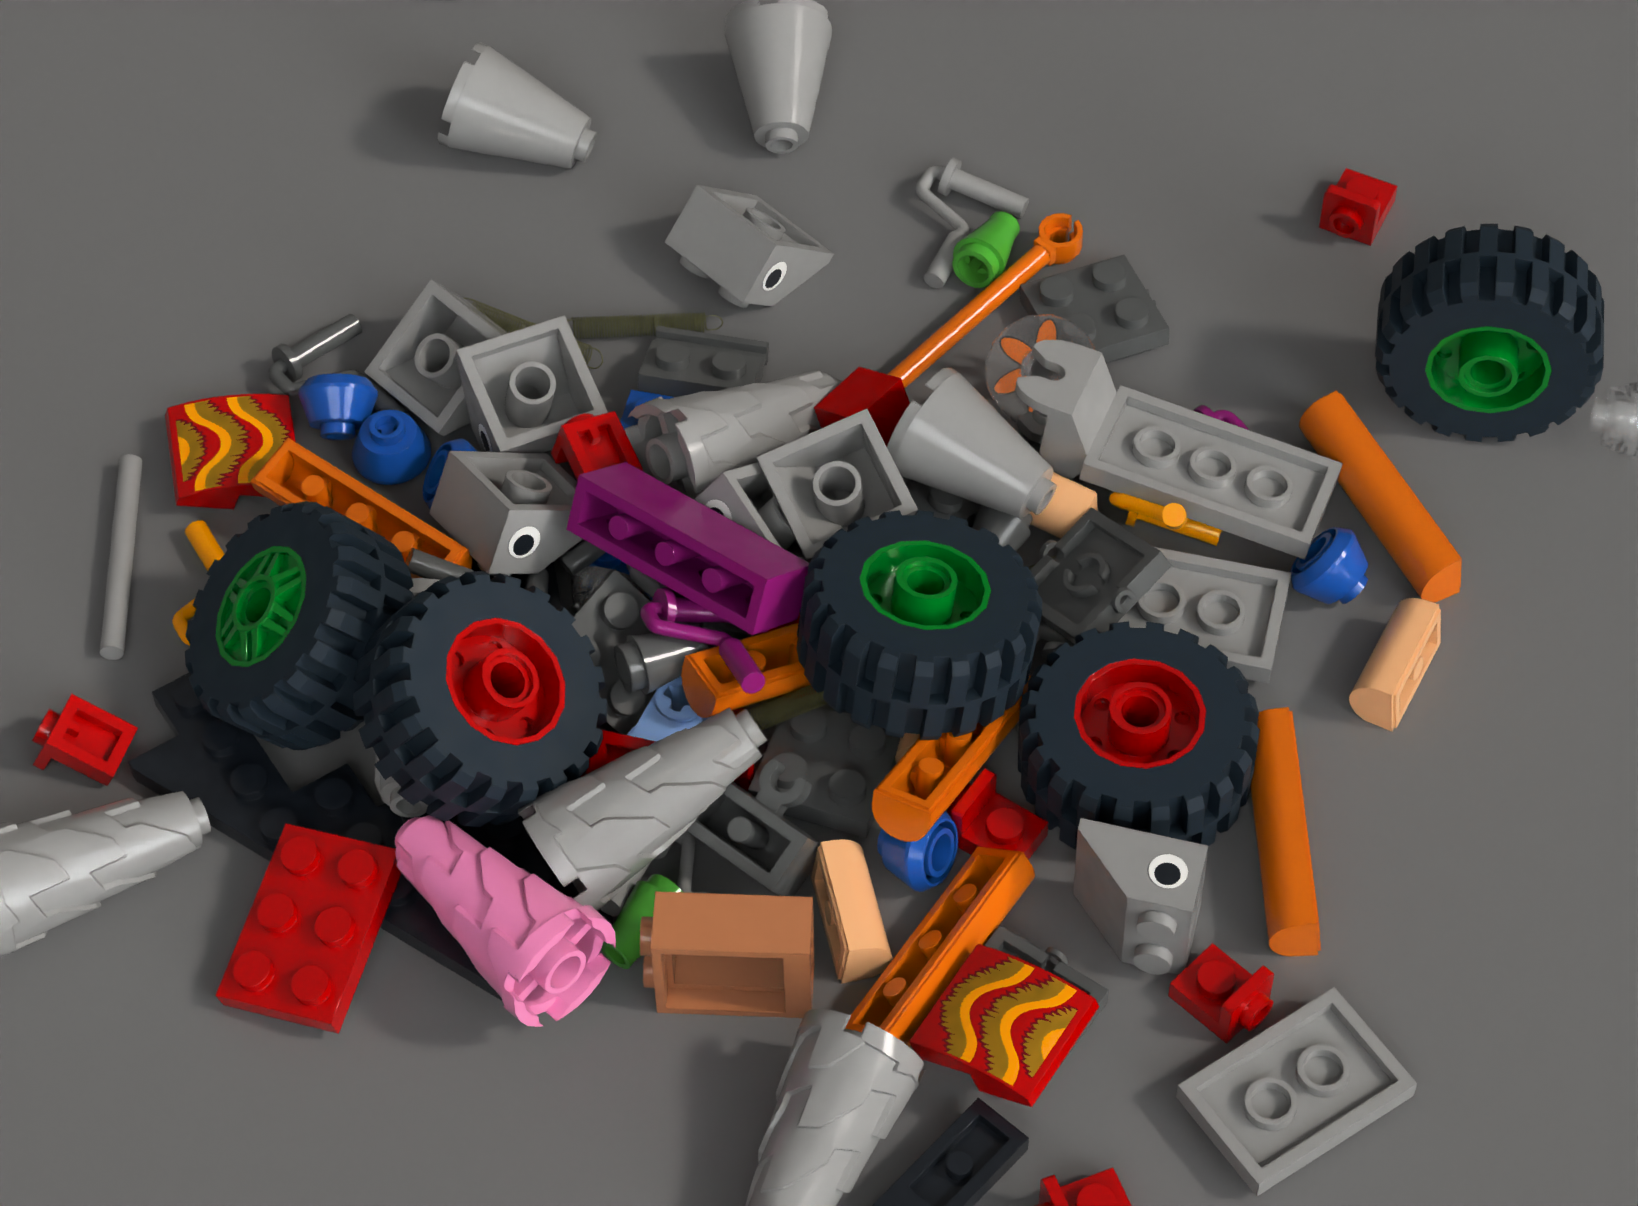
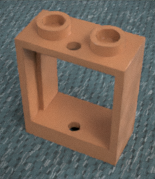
[640,891,815,1018]

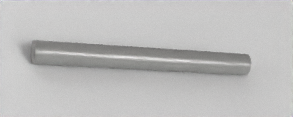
[100,454,143,660]

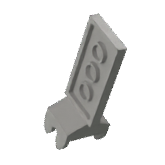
[1015,340,1343,560]

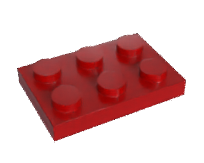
[215,823,401,1034]

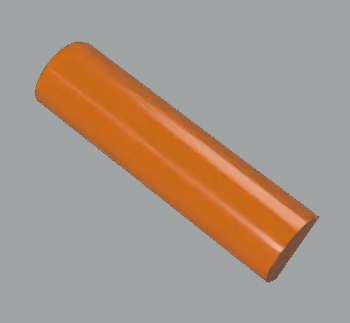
[1299,390,1462,603]
[250,438,473,578]
[681,623,811,718]
[872,675,1031,842]
[1250,707,1321,956]
[845,847,1035,1047]

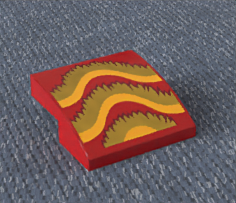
[165,394,296,510]
[909,944,1099,1107]

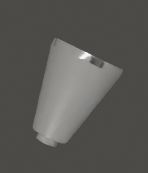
[725,0,832,154]
[437,42,597,169]
[887,367,1057,519]

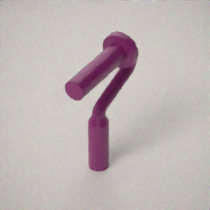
[640,588,765,694]

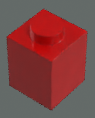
[813,367,910,447]

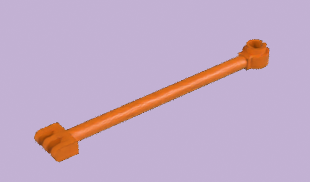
[887,213,1083,388]

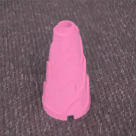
[395,815,616,1027]

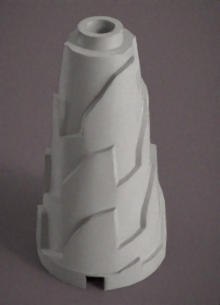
[625,371,842,499]
[518,707,768,911]
[0,791,211,957]
[746,1009,926,1206]

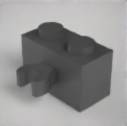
[687,758,820,896]

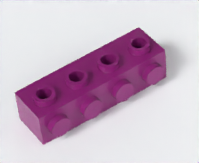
[566,462,809,635]

